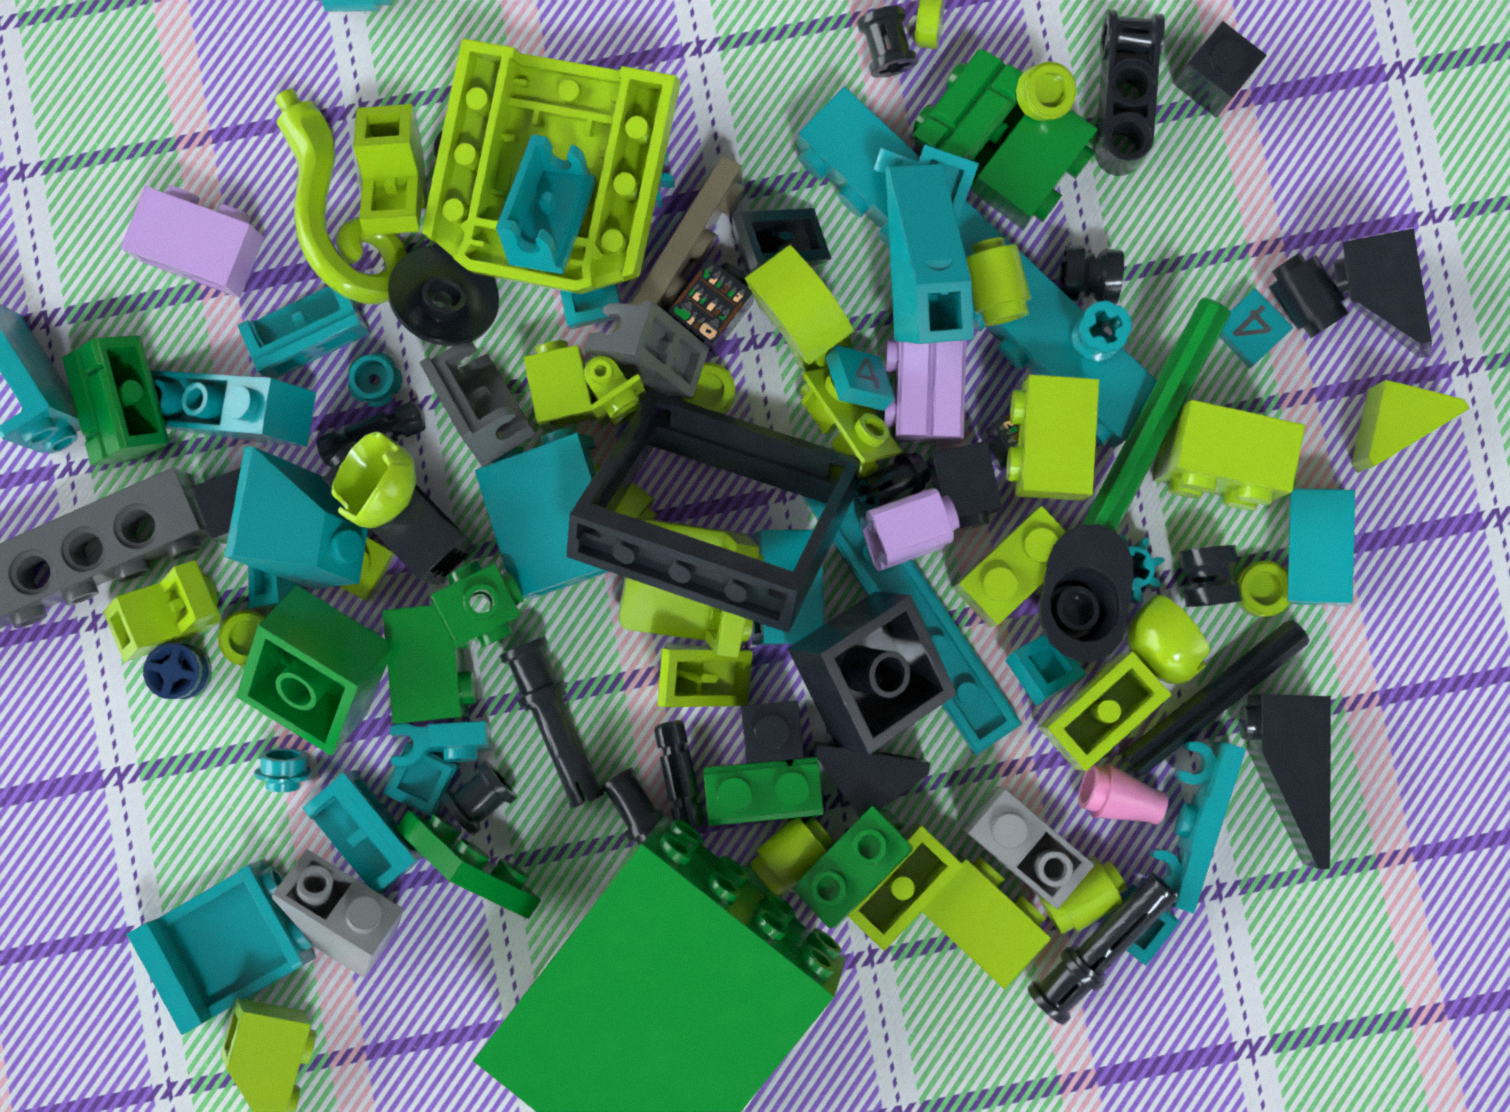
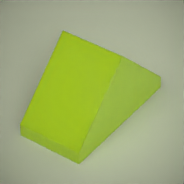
[1351,380,1470,473]
[657,643,753,707]

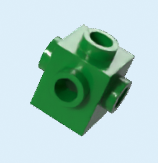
[430,560,524,649]

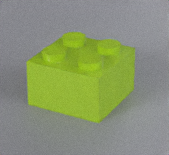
[1154,400,1306,511]

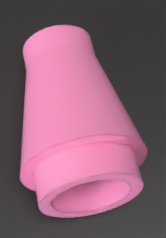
[1078,763,1168,825]

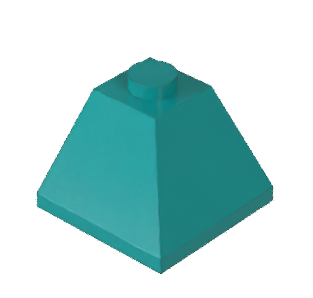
[225,446,368,589]

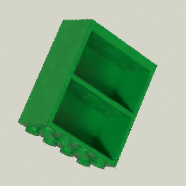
[473,815,846,1112]

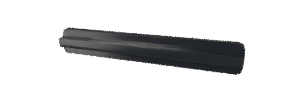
[1122,620,1310,776]

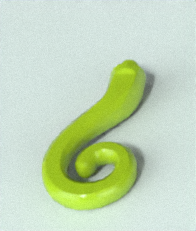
[275,89,408,305]

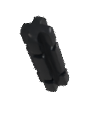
[316,402,426,466]
[654,720,704,829]

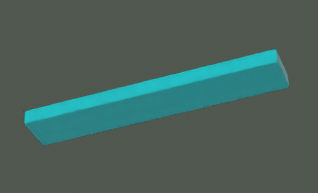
[801,447,1022,755]

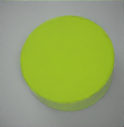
[915,0,945,50]
[1016,61,1077,121]
[681,362,735,414]
[1235,561,1290,617]
[218,610,267,666]

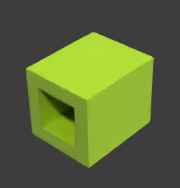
[523,340,596,430]

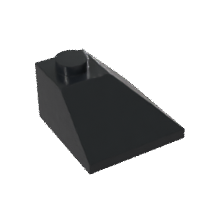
[1333,228,1432,358]

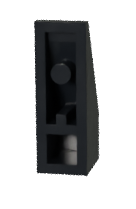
[1239,694,1331,869]

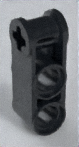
[1095,9,1165,176]

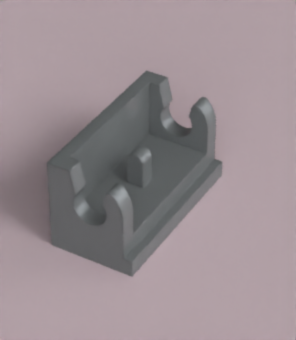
[584,300,709,399]
[419,342,536,467]

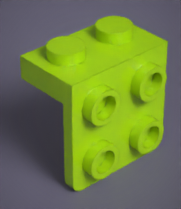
[618,518,764,658]

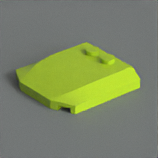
[422,38,681,294]

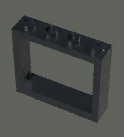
[566,390,861,633]

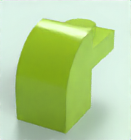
[353,104,427,236]
[745,245,854,372]
[103,560,223,663]

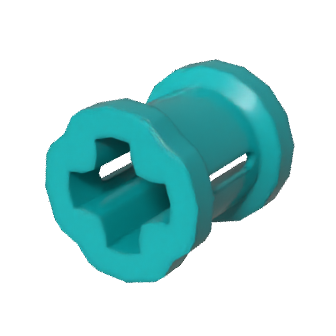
[1071,301,1132,362]

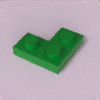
[396,810,541,919]

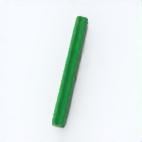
[1081,298,1230,532]

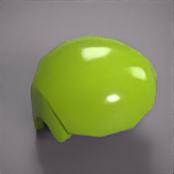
[331,432,417,528]
[1128,595,1210,684]

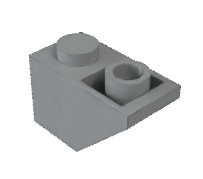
[962,787,1094,910]
[272,849,404,978]

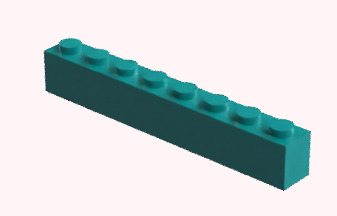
[797,86,1157,449]

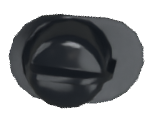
[1037,524,1134,662]

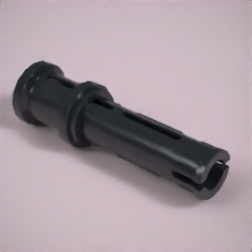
[499,636,604,809]
[1028,872,1179,1025]

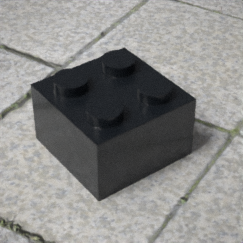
[788,591,957,755]

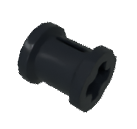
[857,6,918,78]
[441,760,518,836]

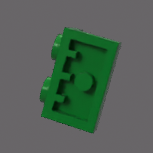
[792,806,913,928]

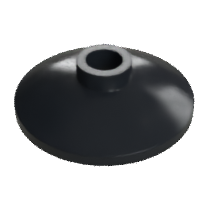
[388,246,499,346]

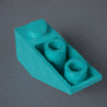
[886,164,974,344]
[150,370,316,447]

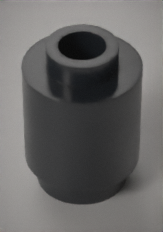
[1268,253,1349,339]

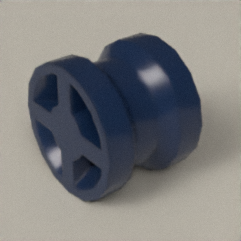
[143,643,212,699]

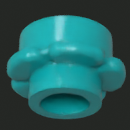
[348,353,403,407]
[254,748,311,792]

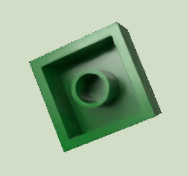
[236,585,394,756]

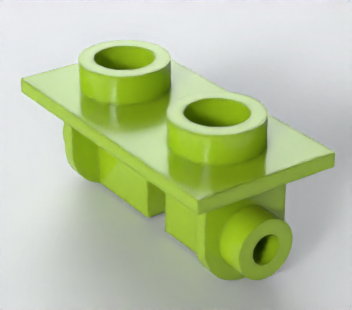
[584,356,647,427]
[800,368,902,479]

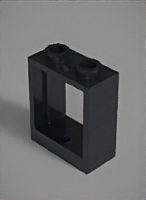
[322,442,478,586]

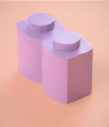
[860,488,959,571]

